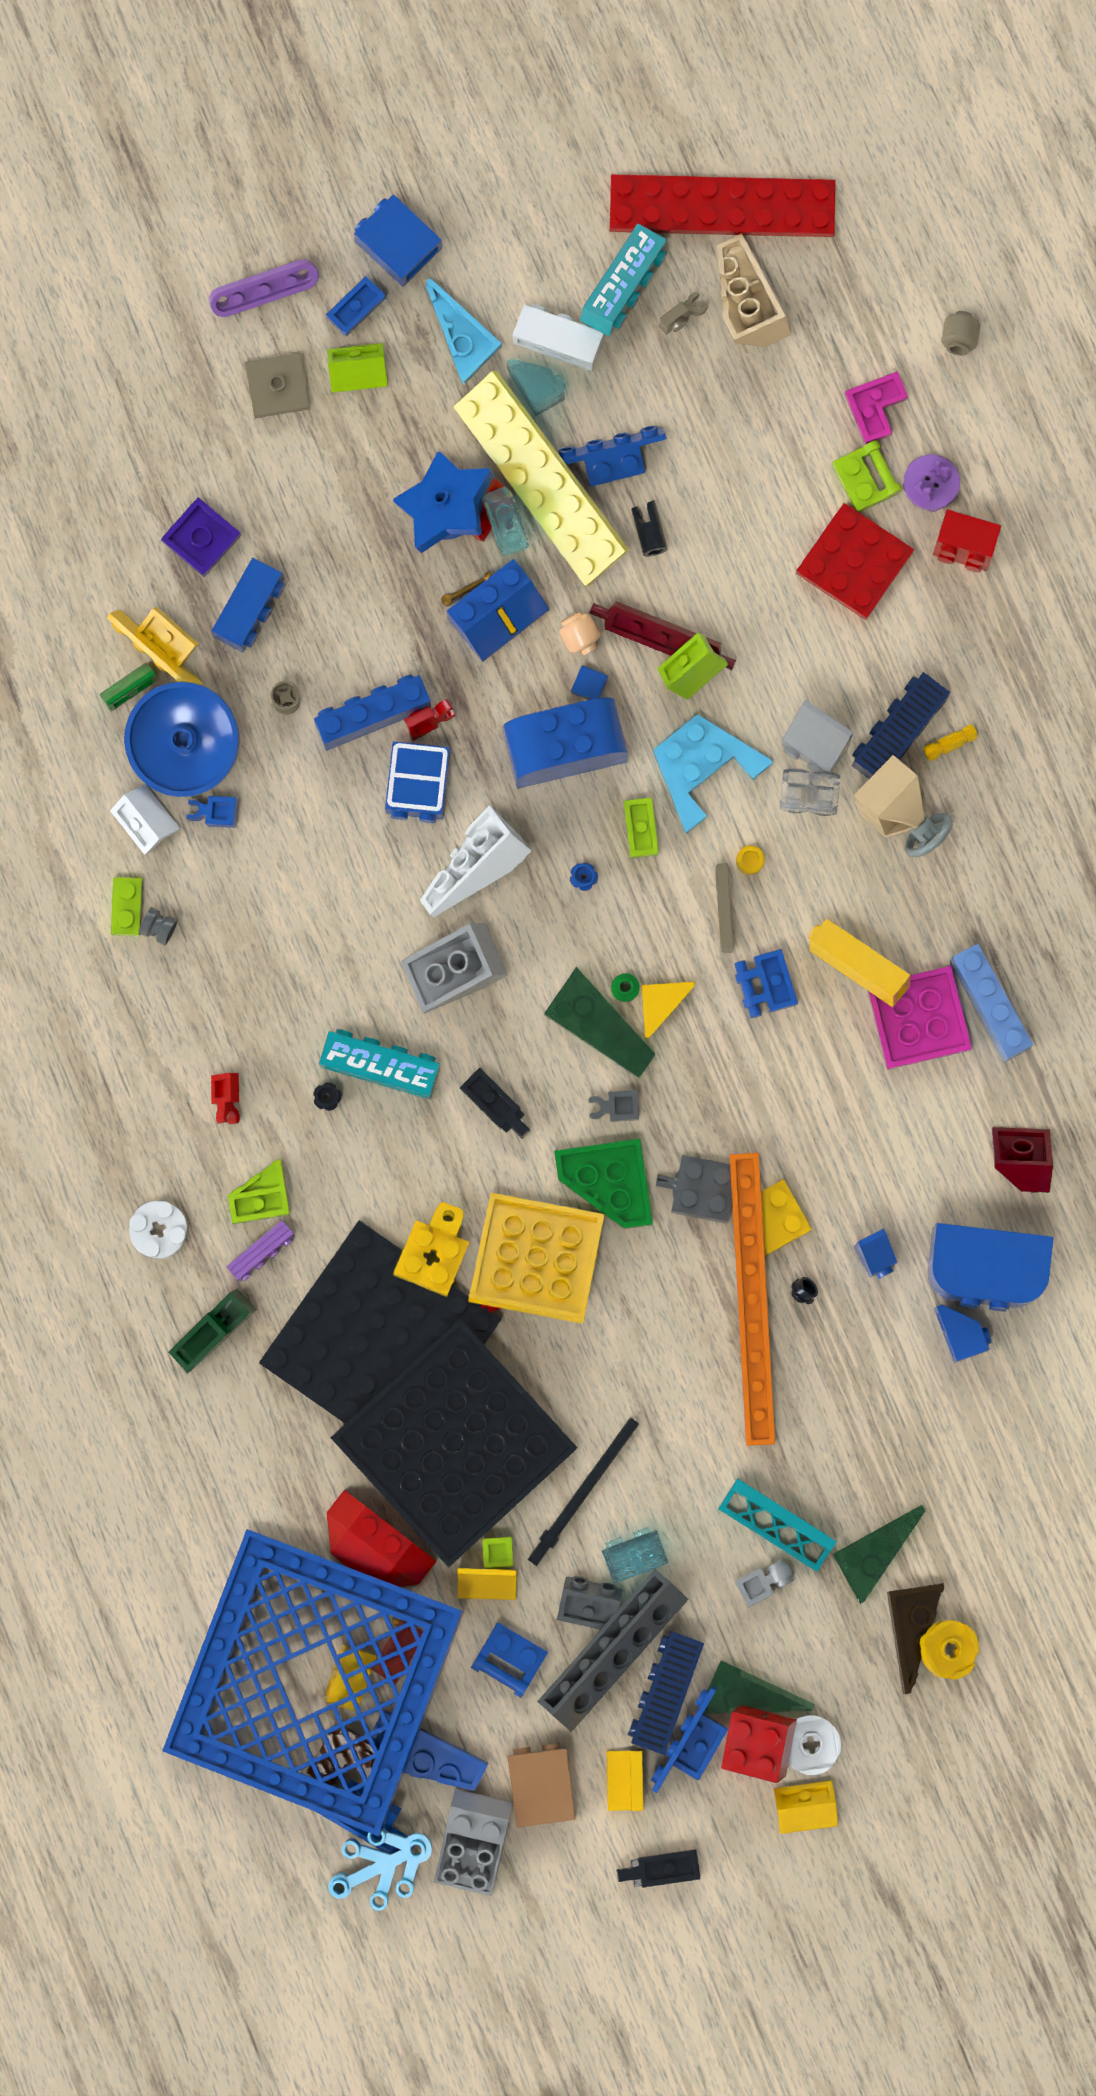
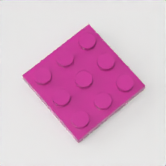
[867,966,972,1070]

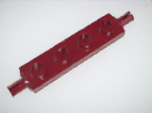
[589,601,736,671]

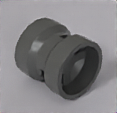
[139,907,178,945]

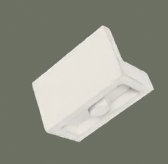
[110,785,181,855]

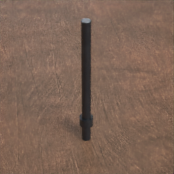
[527,1417,639,1566]

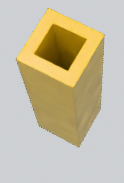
[808,918,911,1007]

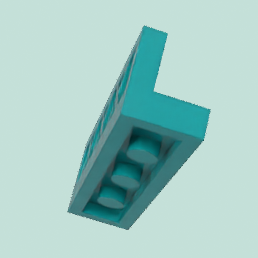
[718,1478,837,1572]

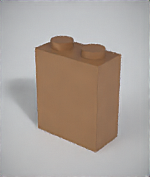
[508,1743,575,1828]

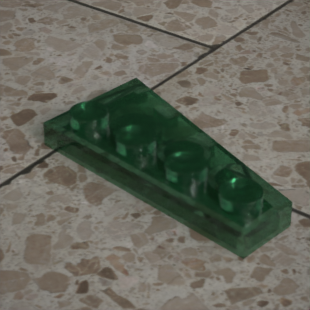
[544,967,656,1079]

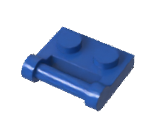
[471,1622,548,1698]

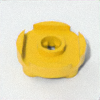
[919,1620,980,1680]

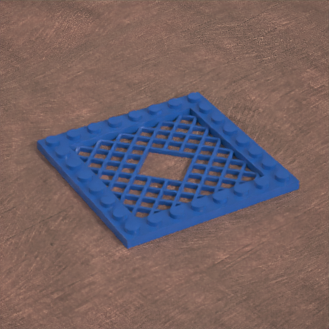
[162,1529,464,1836]

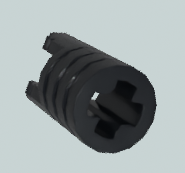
[631,500,668,557]

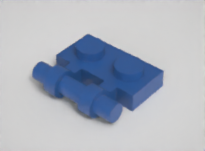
[734,949,798,1019]

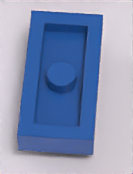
[326,276,386,337]

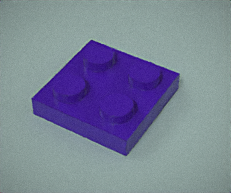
[161,497,241,577]

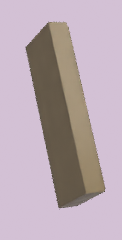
[715,863,734,953]

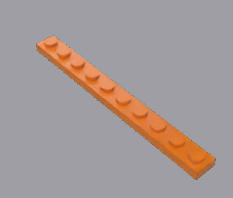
[730,1153,775,1446]

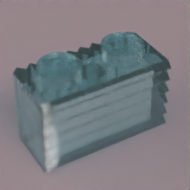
[482,487,529,556]
[601,1527,669,1584]

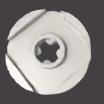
[129,1201,188,1259]
[789,1715,841,1775]

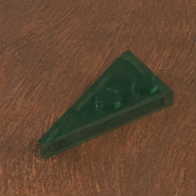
[832,1505,925,1604]
[704,1660,815,1714]

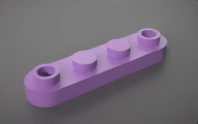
[209,259,319,317]

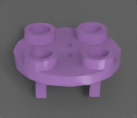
[903,454,960,512]

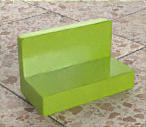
[327,343,387,393]
[657,632,728,699]

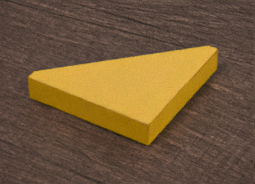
[641,982,695,1039]

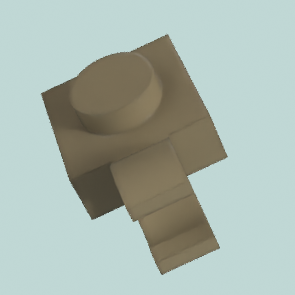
[659,292,708,335]

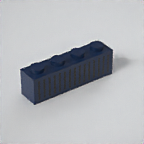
[852,672,951,779]
[628,1631,704,1755]

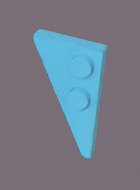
[425,278,502,385]

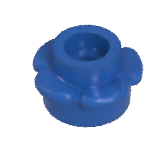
[570,863,598,891]

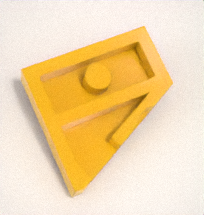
[761,1179,812,1256]

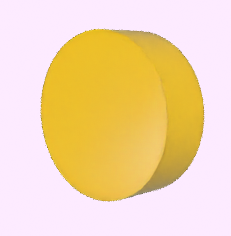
[736,845,765,875]

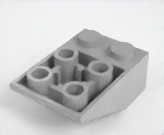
[434,1789,513,1896]

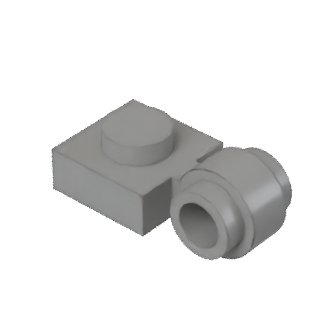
[735,1560,794,1608]

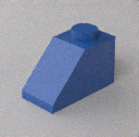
[854,1228,897,1279]
[934,1305,992,1363]

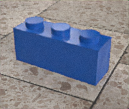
[211,557,286,653]

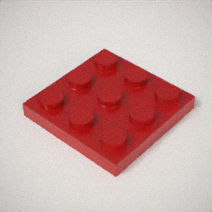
[795,503,914,620]

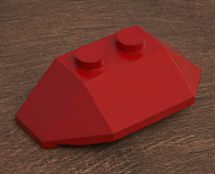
[326,1490,437,1587]

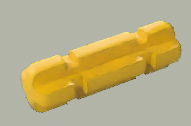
[923,724,978,761]

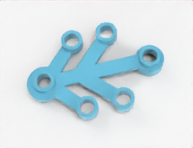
[328,1828,432,1911]

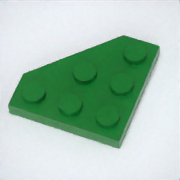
[554,1139,653,1229]

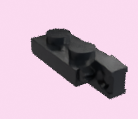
[459,1068,530,1139]
[616,1849,701,1888]

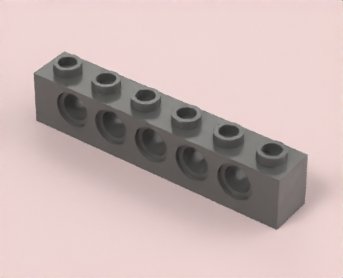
[537,1569,689,1732]

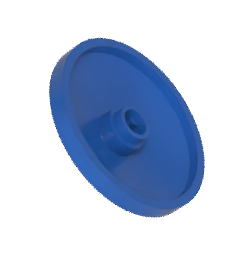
[124,682,240,797]

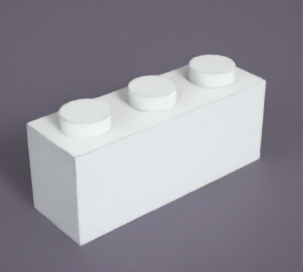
[512,304,604,371]

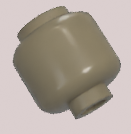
[941,311,980,356]

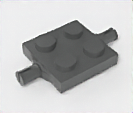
[656,1155,732,1224]

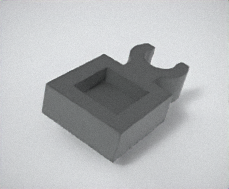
[588,1090,639,1122]

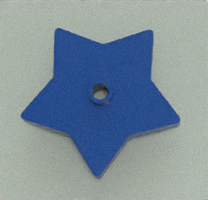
[393,452,495,553]

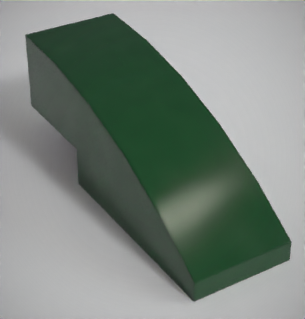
[168,1289,257,1373]

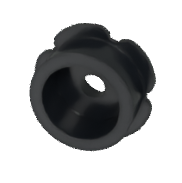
[313,1082,342,1111]
[791,1277,818,1305]

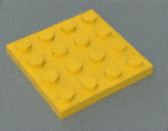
[468,1192,604,1324]

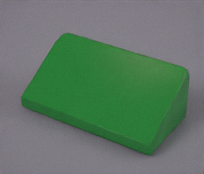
[100,663,157,711]

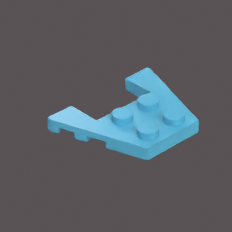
[653,714,773,834]

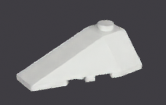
[420,805,531,918]

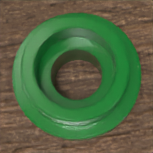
[611,973,640,1002]

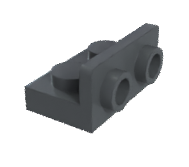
[557,1576,623,1630]

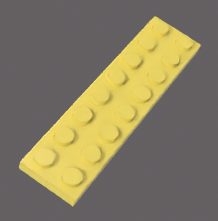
[454,371,630,586]

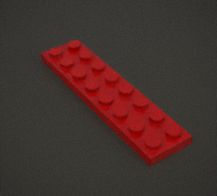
[609,174,835,237]

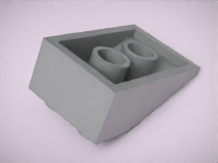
[781,700,853,777]
[401,923,508,1013]

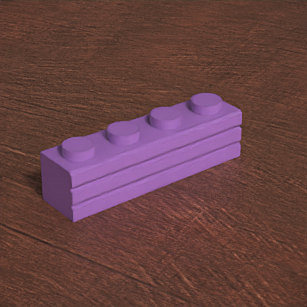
[226,1220,295,1282]

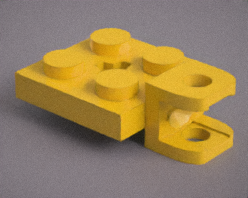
[393,1202,469,1297]

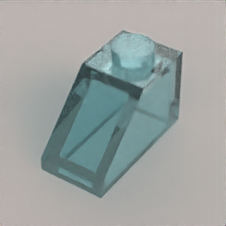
[507,359,567,417]

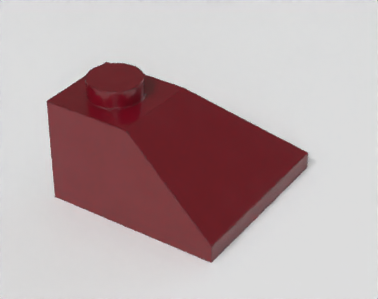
[992,1127,1053,1193]

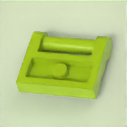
[832,440,903,513]

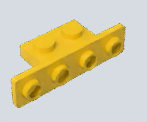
[107,607,203,685]

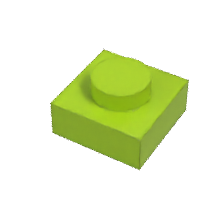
[482,1537,514,1568]

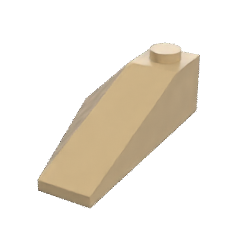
[716,234,791,347]

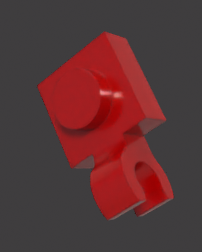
[211,1073,240,1124]

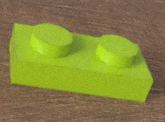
[623,797,659,859]
[111,877,143,936]

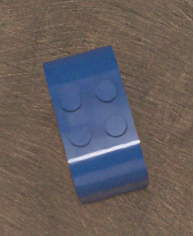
[503,697,628,789]
[928,1223,1054,1312]

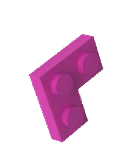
[844,371,908,445]

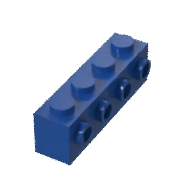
[314,675,432,751]

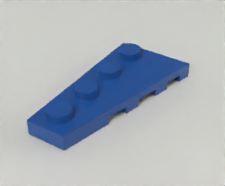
[373,1709,489,1791]

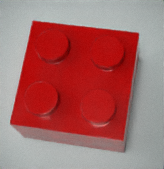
[932,509,1002,572]
[721,1705,797,1783]

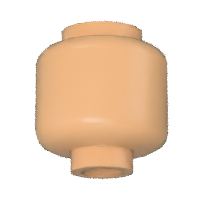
[559,611,601,656]

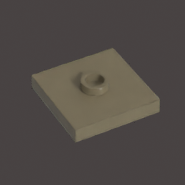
[245,352,310,418]

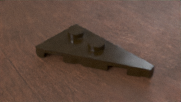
[887,1583,944,1694]

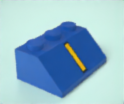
[446,559,549,662]

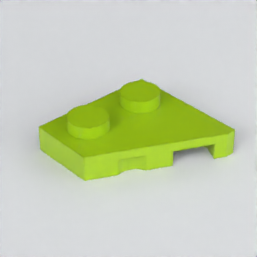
[228,1159,290,1225]

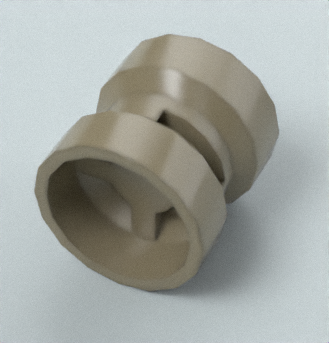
[271,681,301,715]

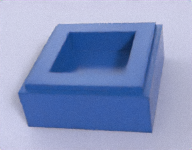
[571,665,608,700]

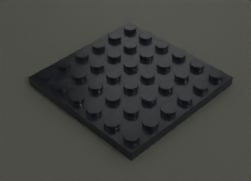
[259,1220,502,1423]
[330,1318,578,1568]

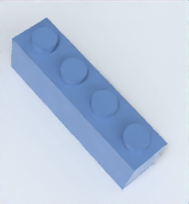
[950,944,1033,1063]

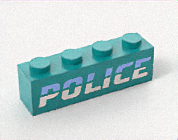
[580,224,667,337]
[319,1029,440,1100]

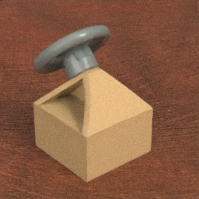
[853,755,953,857]

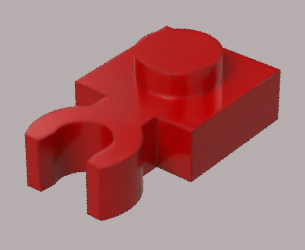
[404,699,455,741]

